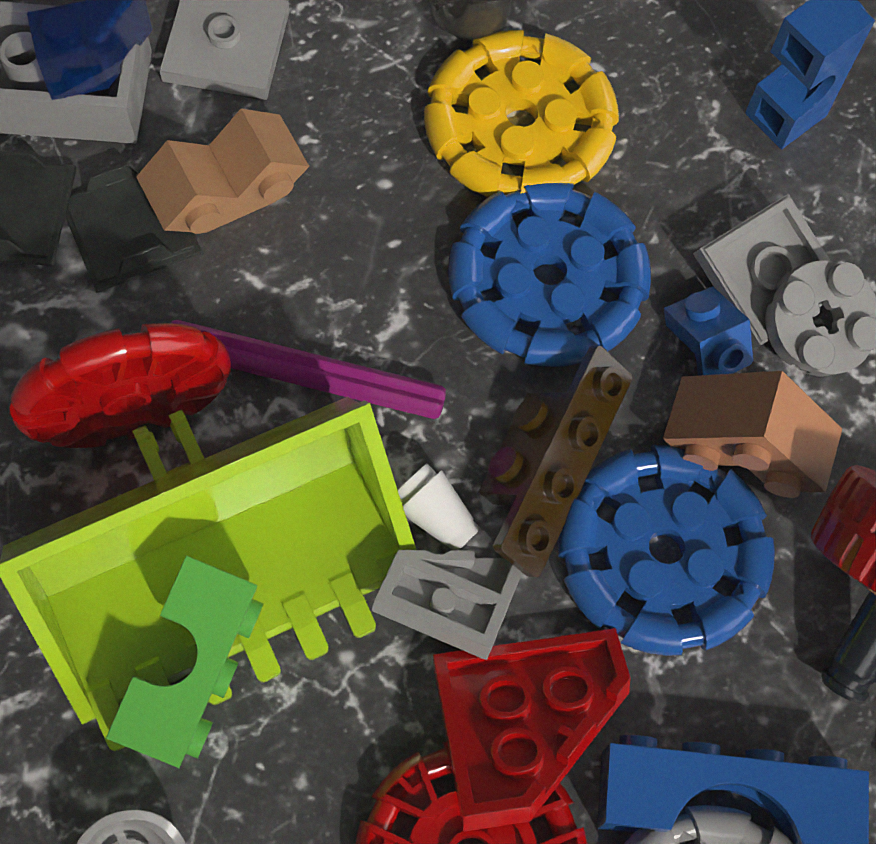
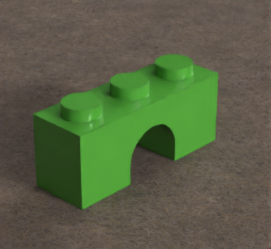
[106,556,264,768]

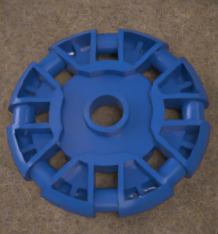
[448,183,651,367]
[557,444,775,656]

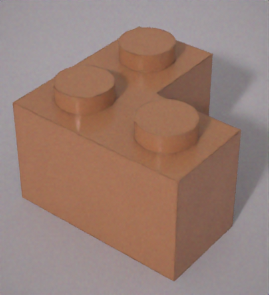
[663,371,842,498]

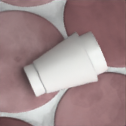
[398,464,481,550]

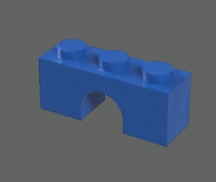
[745,0,875,150]

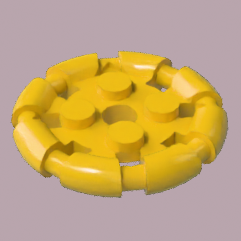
[424,30,619,197]

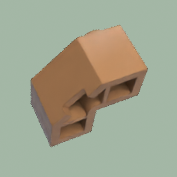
[136,109,309,234]

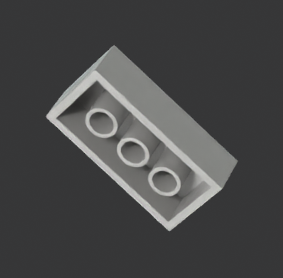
[0,1,152,144]

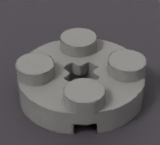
[765,260,876,377]

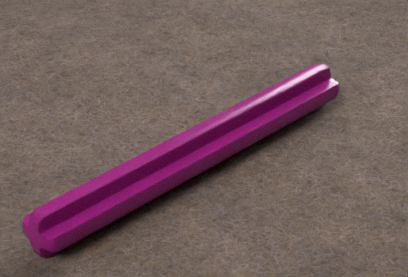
[170,319,446,419]

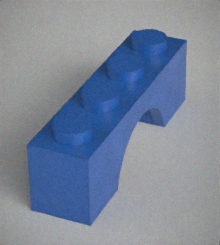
[597,735,869,844]

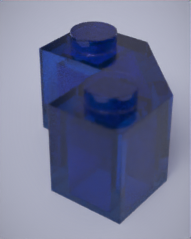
[27,0,153,100]

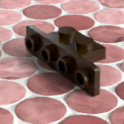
[478,346,632,578]

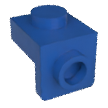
[664,286,753,376]

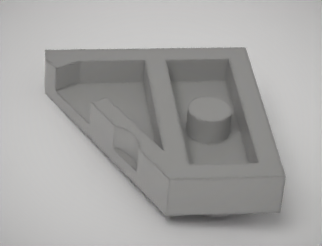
[371,550,522,660]

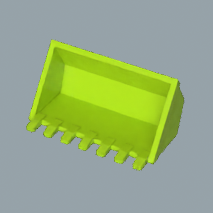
[0,397,417,751]

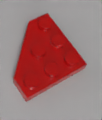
[433,628,631,832]

